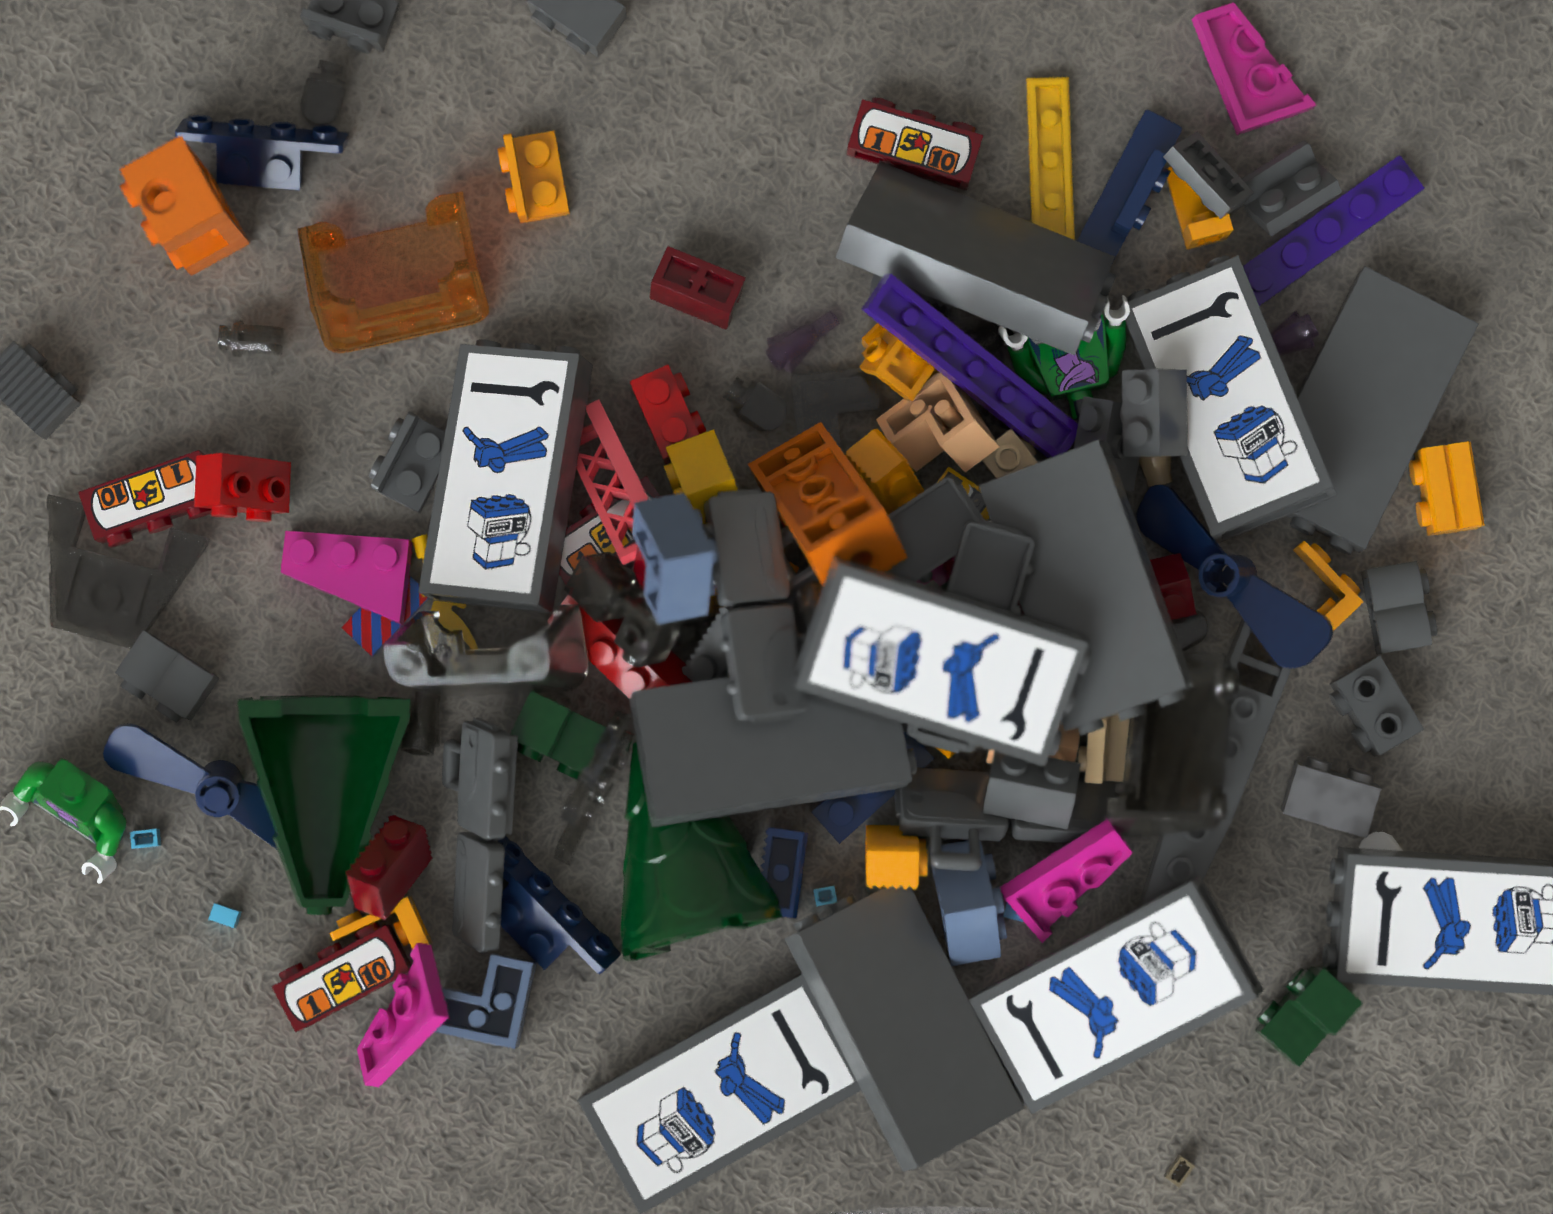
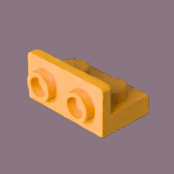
[497,130,570,223]
[859,329,935,401]

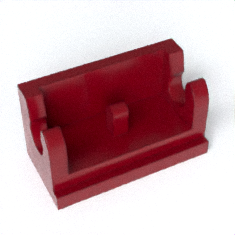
[649,246,746,330]

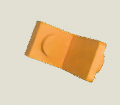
[1167,167,1234,250]
[1293,541,1363,631]
[330,897,433,950]

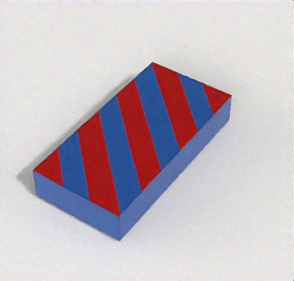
[341,575,430,657]

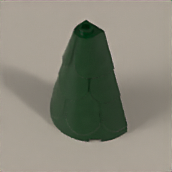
[237,695,410,915]
[621,742,782,961]

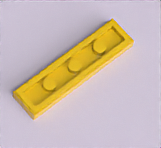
[1026,77,1075,240]

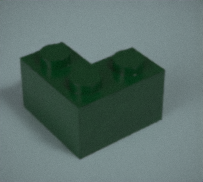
[510,691,613,781]
[1255,966,1363,1067]

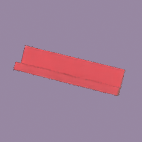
[576,399,648,565]

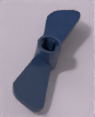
[1137,485,1333,669]
[103,723,277,850]

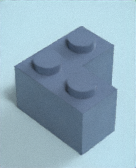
[632,493,718,625]
[929,840,1007,966]
[435,953,537,1049]

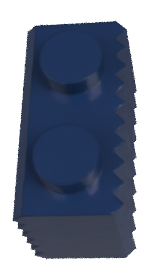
[760,828,808,919]

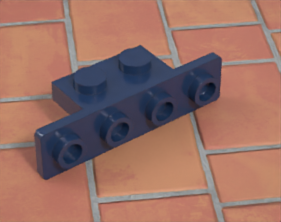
[1077,110,1182,262]
[175,115,349,190]
[497,835,621,974]

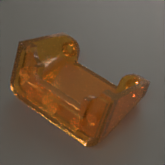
[297,191,489,353]

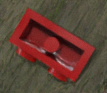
[629,365,707,465]
[194,453,291,522]

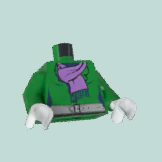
[998,295,1130,420]
[0,758,126,884]

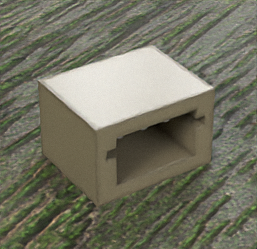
[1164,1154,1195,1188]

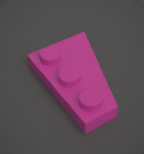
[1192,2,1317,135]
[280,531,413,626]
[1000,819,1133,943]
[357,942,449,1087]

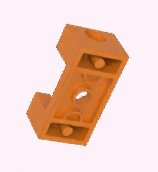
[119,136,250,276]
[747,422,908,587]

